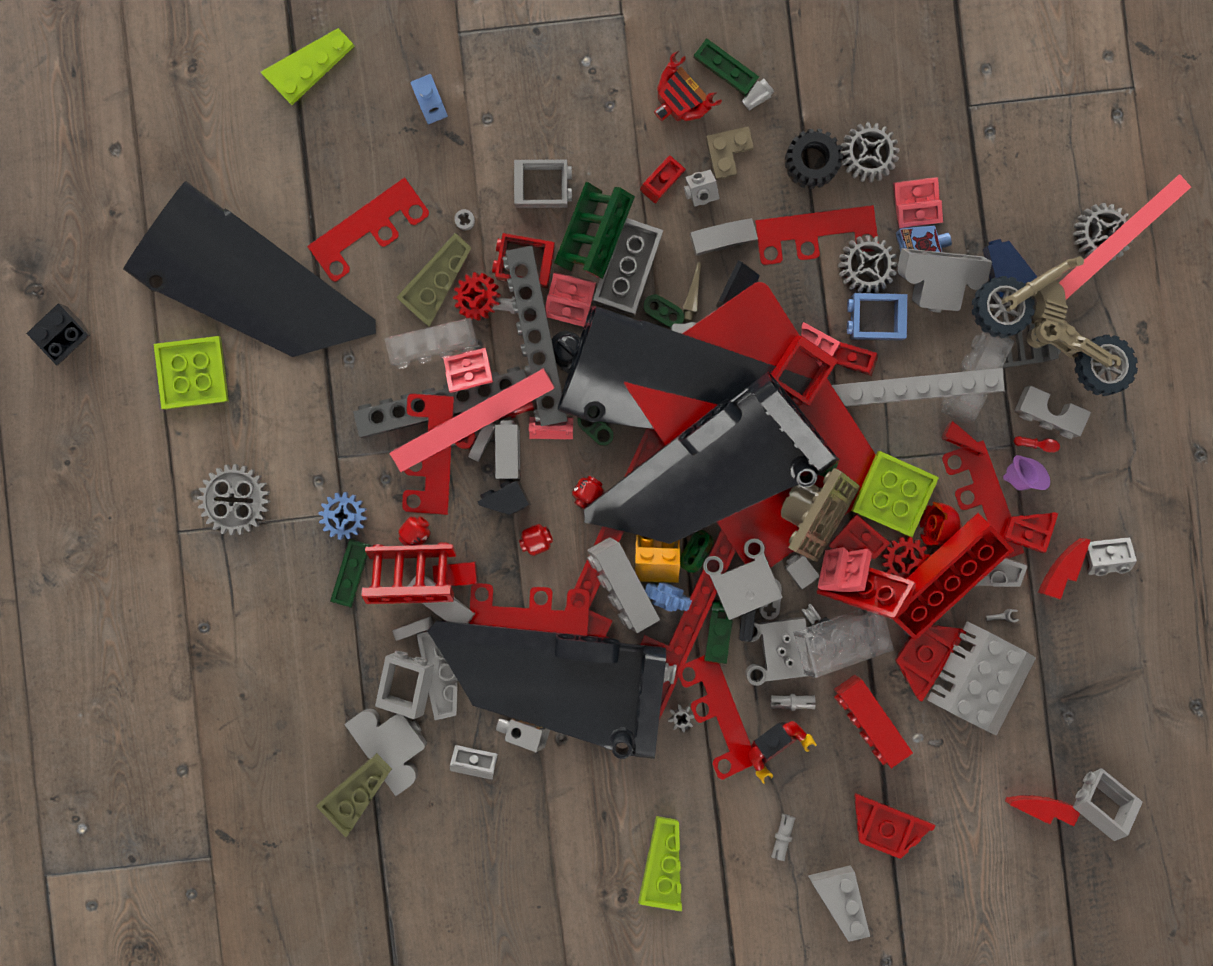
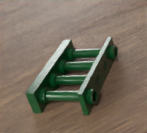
[554,182,635,279]

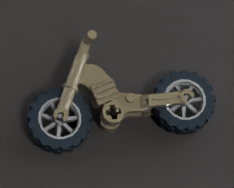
[972,256,1138,396]

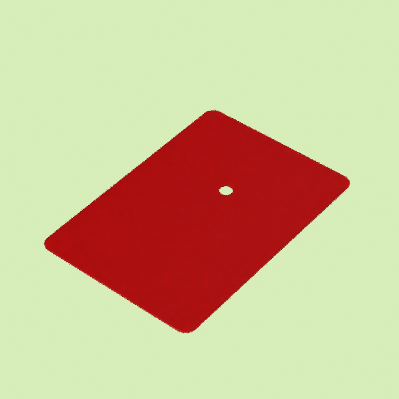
[624,282,876,568]

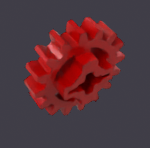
[453,272,501,321]
[881,537,930,579]

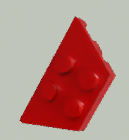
[895,625,966,702]
[854,793,936,859]

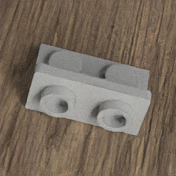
[1087,537,1137,576]

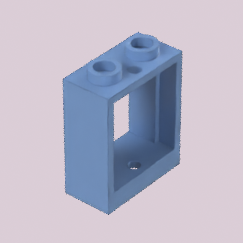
[847,293,907,341]

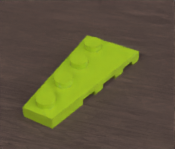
[261,28,354,105]
[638,816,682,912]

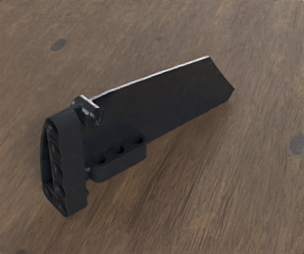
[123,181,376,357]
[558,306,812,429]
[584,372,839,544]
[427,621,666,759]

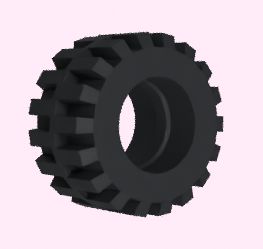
[785,129,843,189]

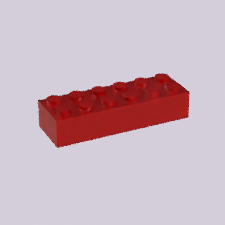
[894,513,1014,640]

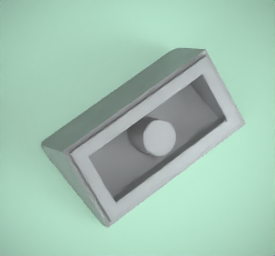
[450,745,498,779]

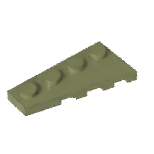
[396,233,471,327]
[316,753,392,837]

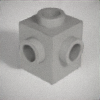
[684,169,720,207]

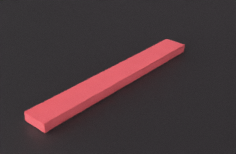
[389,368,555,472]

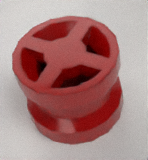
[455,433,476,449]

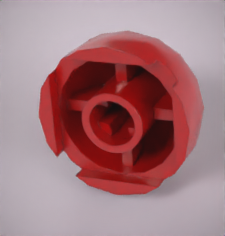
[920,502,962,546]

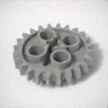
[197,464,271,535]

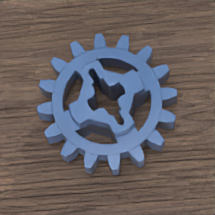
[318,492,368,540]
[645,582,692,612]

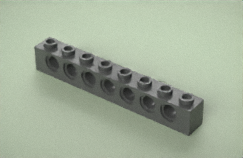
[503,246,568,426]
[353,367,527,438]

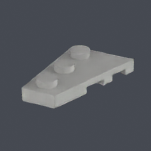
[976,558,1028,587]

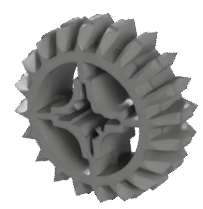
[840,122,900,183]
[1073,203,1134,262]
[838,235,898,294]

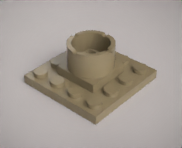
[781,468,861,562]

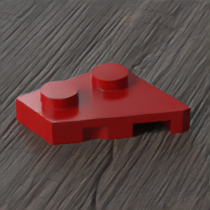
[1003,512,1059,553]
[828,513,890,559]

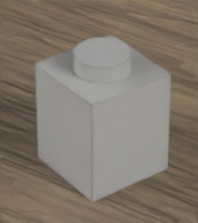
[784,554,820,589]

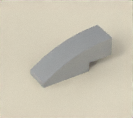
[690,218,758,256]
[407,575,475,624]

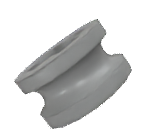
[455,209,475,231]
[801,604,821,626]
[663,663,677,684]

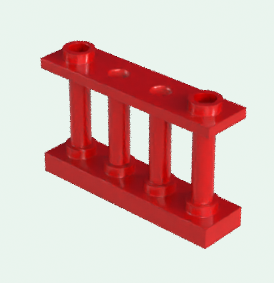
[362,542,456,604]

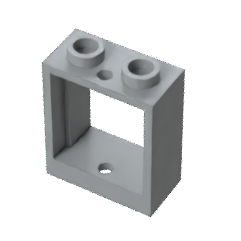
[514,160,572,208]
[495,421,520,479]
[375,651,434,719]
[1073,768,1143,841]

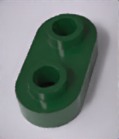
[643,294,684,328]
[680,530,713,573]

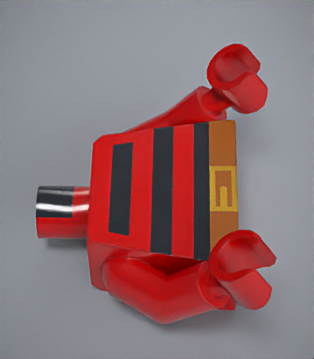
[654,51,722,121]

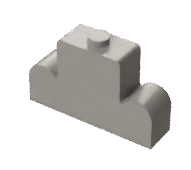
[898,248,992,312]
[344,709,427,796]

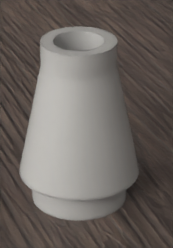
[742,78,774,111]

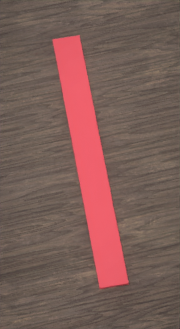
[1059,174,1191,299]

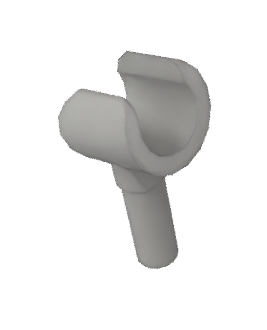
[986,609,1019,622]

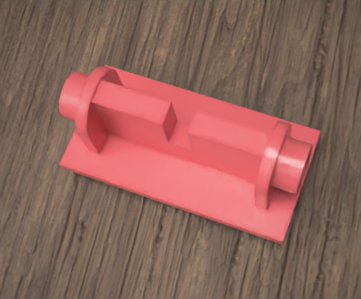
[529,417,573,439]

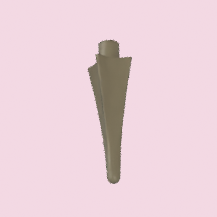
[682,262,702,321]

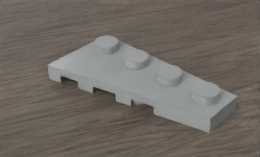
[416,631,457,720]

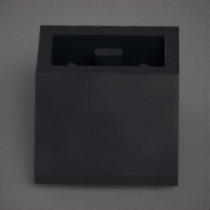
[26,303,90,366]
[477,479,531,515]

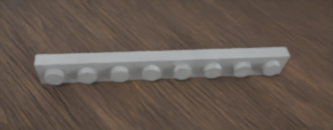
[832,368,1005,407]

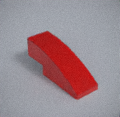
[1038,538,1091,600]
[1005,795,1080,826]

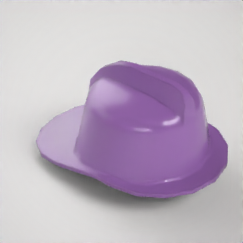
[1003,455,1050,490]

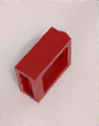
[492,233,555,288]
[771,335,838,406]

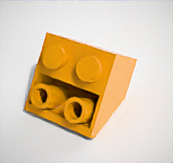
[635,535,680,583]

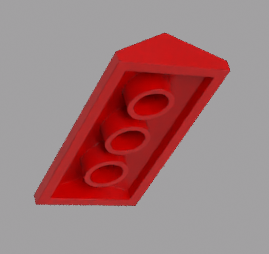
[816,567,916,620]

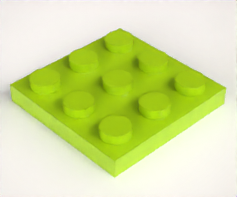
[154,336,229,410]
[851,451,939,537]

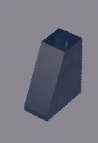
[982,239,1037,299]

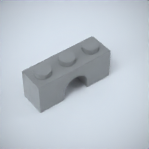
[1014,386,1091,439]

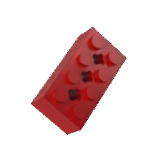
[834,675,913,768]

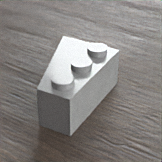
[808,865,870,942]

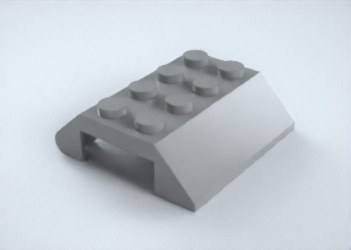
[927,622,1036,736]

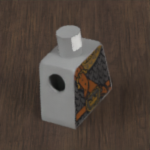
[496,718,550,752]

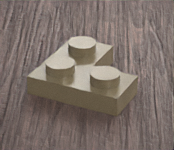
[706,126,754,180]

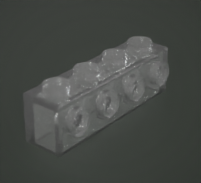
[385,318,478,368]

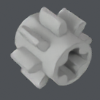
[668,704,695,732]

